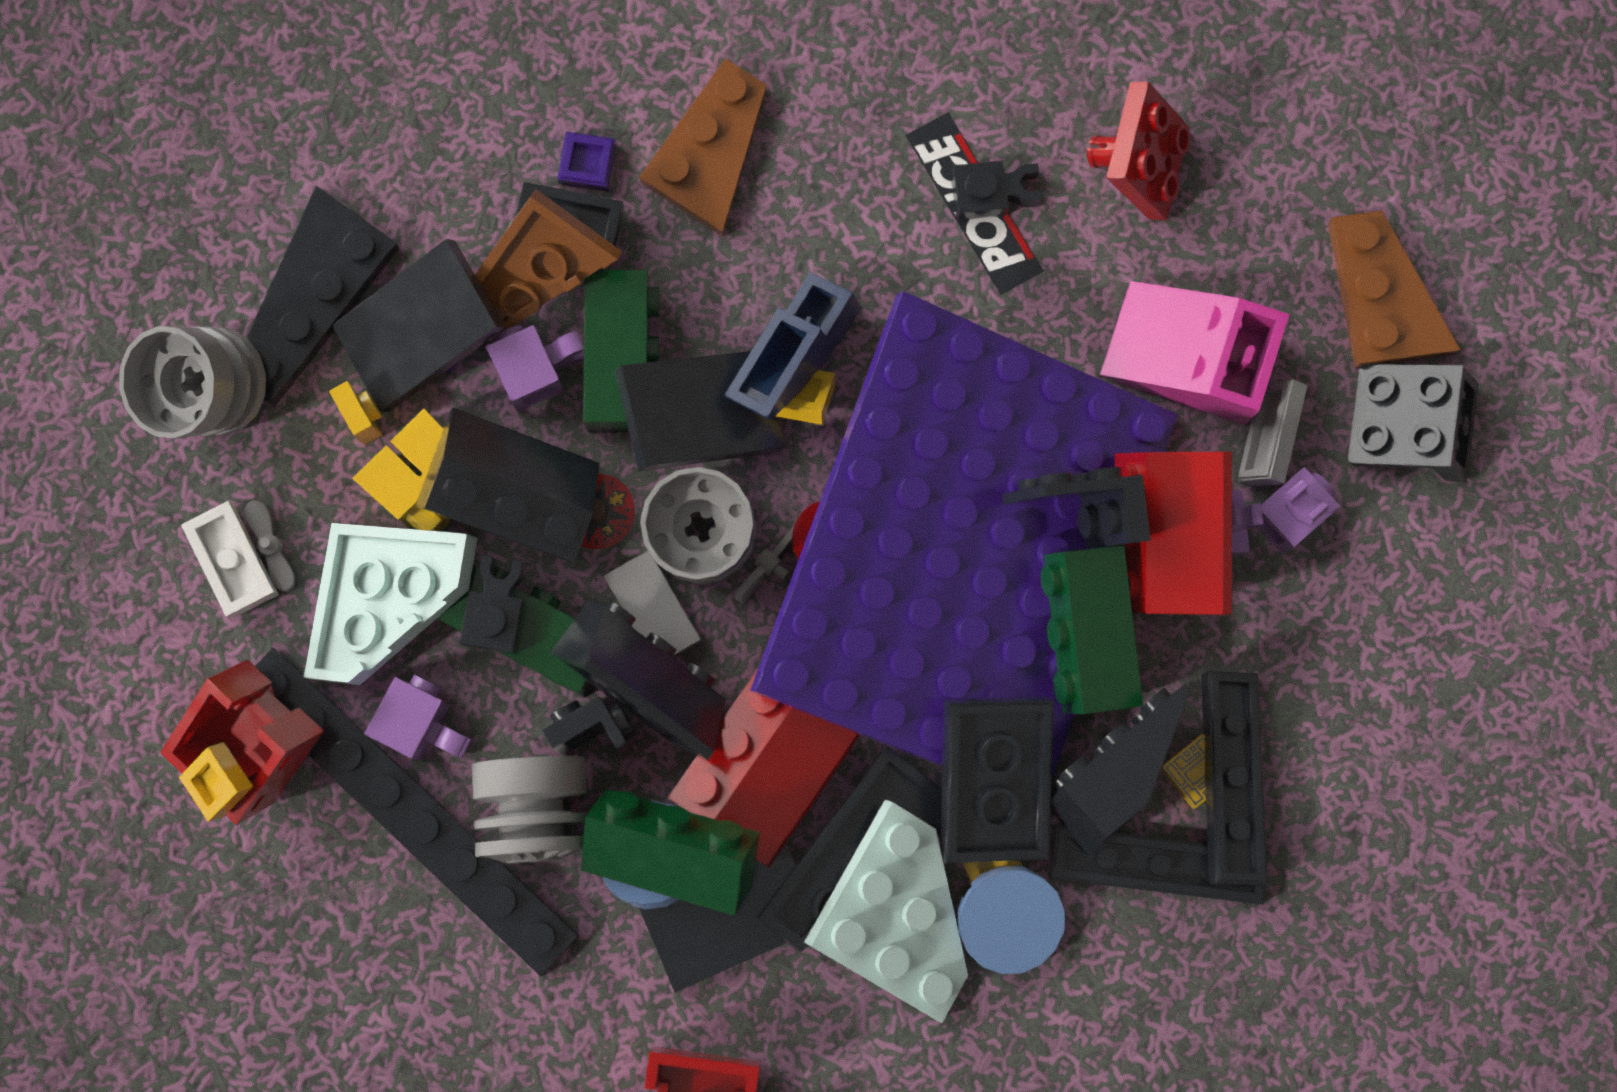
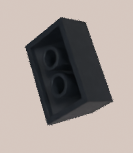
[415,407,599,563]
[551,601,726,760]

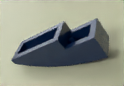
[725,272,861,421]

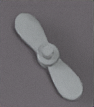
[245,500,295,592]
[735,526,794,604]

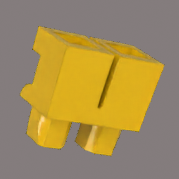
[352,409,450,532]

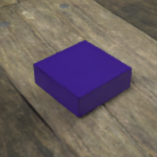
[557,131,617,192]

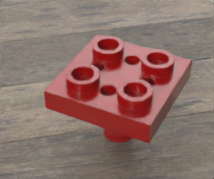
[1087,82,1190,220]

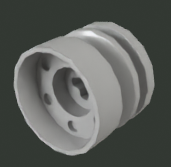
[119,326,266,438]
[640,467,757,585]
[472,756,587,863]

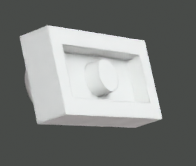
[181,501,279,619]

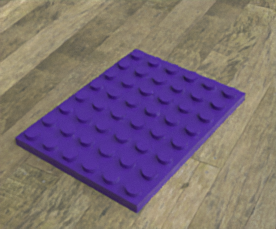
[750,291,1177,778]

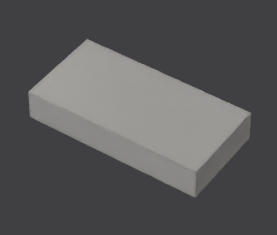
[1238,379,1308,487]
[604,551,701,658]

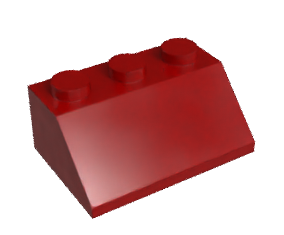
[1115,452,1232,615]
[668,669,860,868]

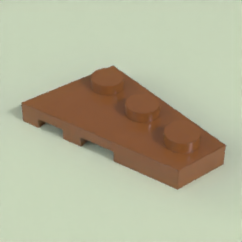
[639,58,767,237]
[475,189,622,340]
[1328,211,1460,368]

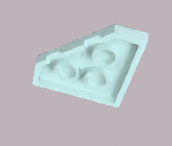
[304,523,477,685]
[804,800,968,1023]

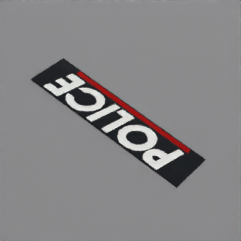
[905,112,1044,295]

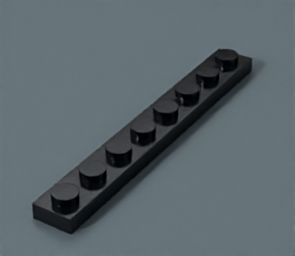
[255,647,580,977]

